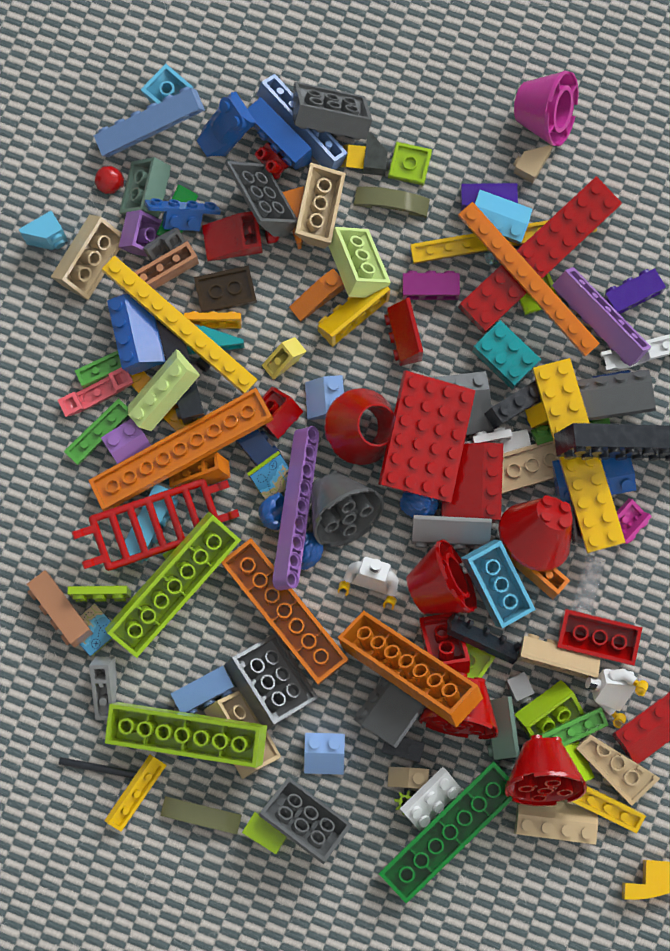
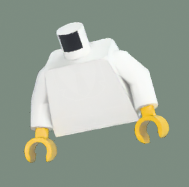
[338,557,399,610]
[585,668,648,728]

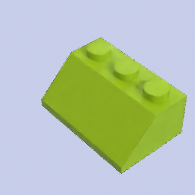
[514,680,584,738]

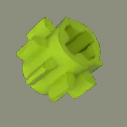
[394,790,411,815]

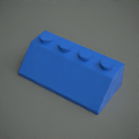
[247,97,312,170]
[107,294,166,375]
[552,458,636,503]

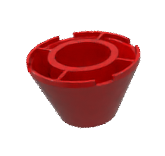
[324,388,394,465]
[406,539,477,614]

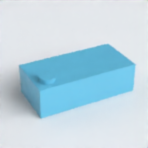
[461,539,536,628]

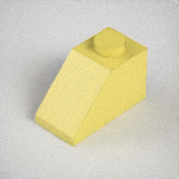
[262,337,307,380]

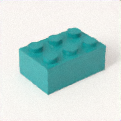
[472,320,541,391]

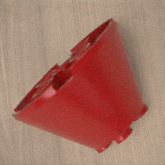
[498,495,572,571]
[419,672,499,739]
[505,735,587,806]

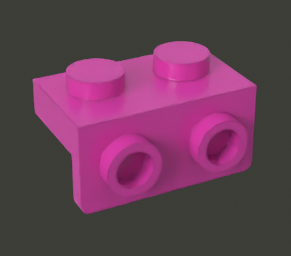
[617,498,652,544]

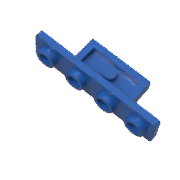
[145,198,221,231]

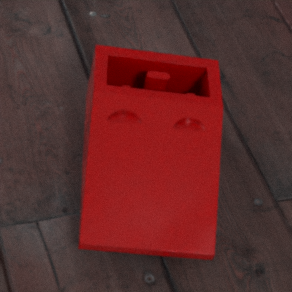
[202,211,263,262]

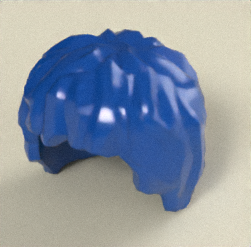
[258,492,285,530]
[400,492,439,518]
[301,531,324,570]

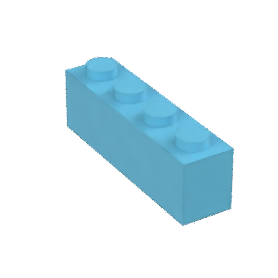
[125,484,179,564]

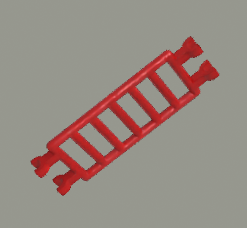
[71,478,240,571]

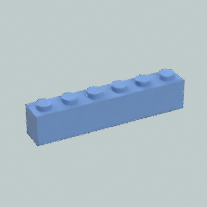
[257,74,347,170]
[93,87,205,157]

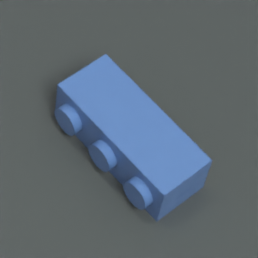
[171,666,235,714]

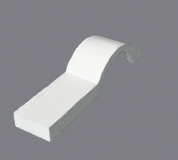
[600,334,670,371]

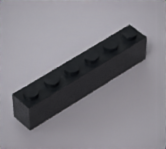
[156,319,205,425]

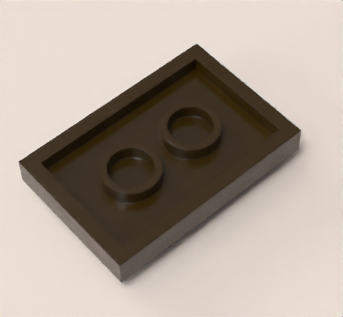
[194,265,257,313]

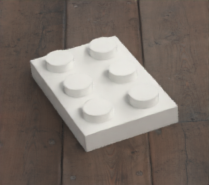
[400,767,462,831]

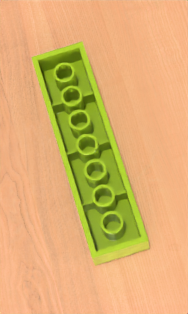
[105,512,241,658]
[105,702,267,768]

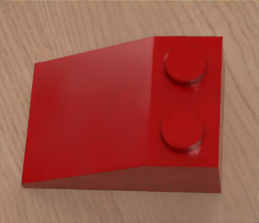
[419,613,470,674]

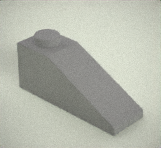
[89,656,117,720]

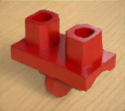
[255,142,289,180]

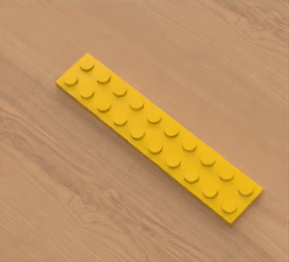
[532,358,626,553]

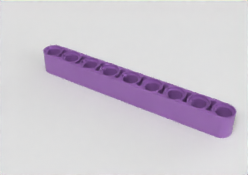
[273,426,319,590]

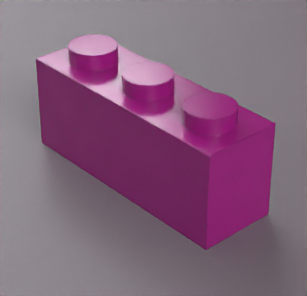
[402,271,460,300]

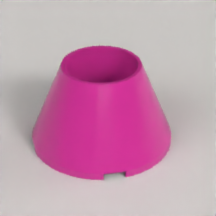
[514,71,578,146]

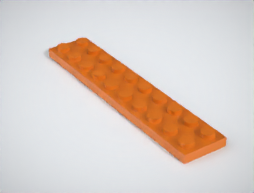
[88,388,274,511]

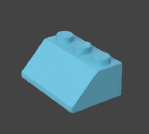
[475,190,532,244]

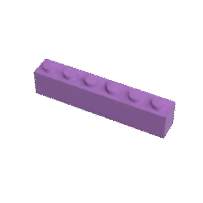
[552,267,651,366]

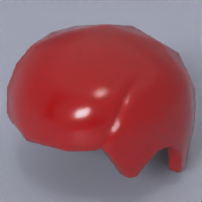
[94,166,125,194]

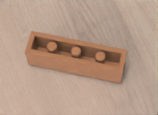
[134,241,199,290]
[27,570,93,648]

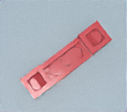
[58,367,134,417]

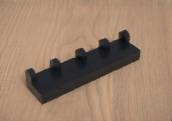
[447,613,522,665]

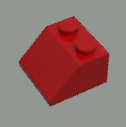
[261,386,304,439]

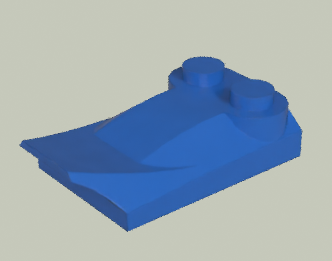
[197,92,256,157]

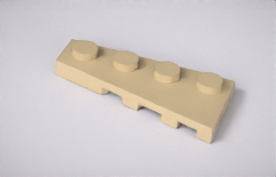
[576,734,660,806]

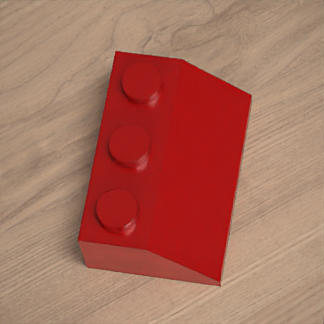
[384,297,423,366]

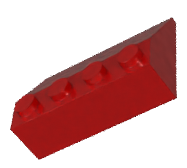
[441,442,504,524]

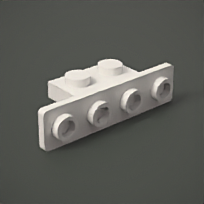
[464,427,531,453]

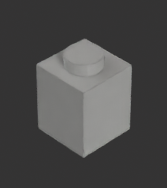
[505,672,535,704]

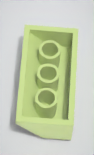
[328,227,391,298]
[128,349,200,431]

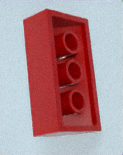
[557,609,643,666]
[612,691,670,764]

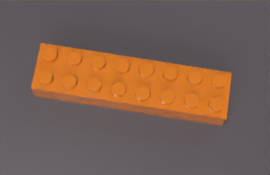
[221,538,349,686]
[337,610,483,727]

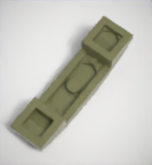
[354,186,430,218]
[160,796,242,834]

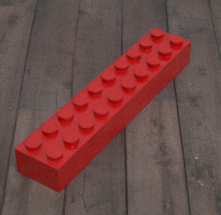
[458,176,622,334]

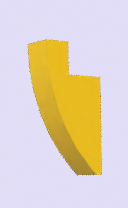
[622,860,670,900]

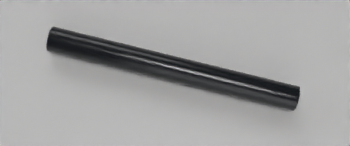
[59,757,138,779]

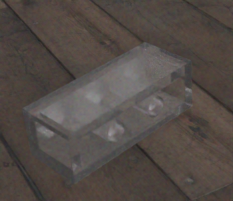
[570,554,606,615]

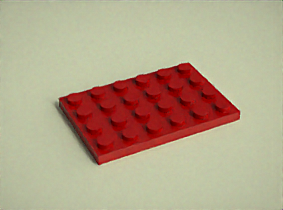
[378,370,476,503]

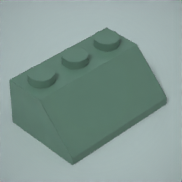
[119,157,171,218]
[487,696,519,761]

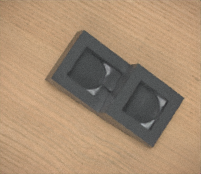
[143,228,186,262]

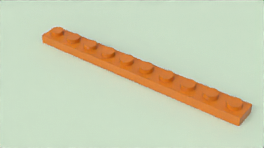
[458,202,600,357]

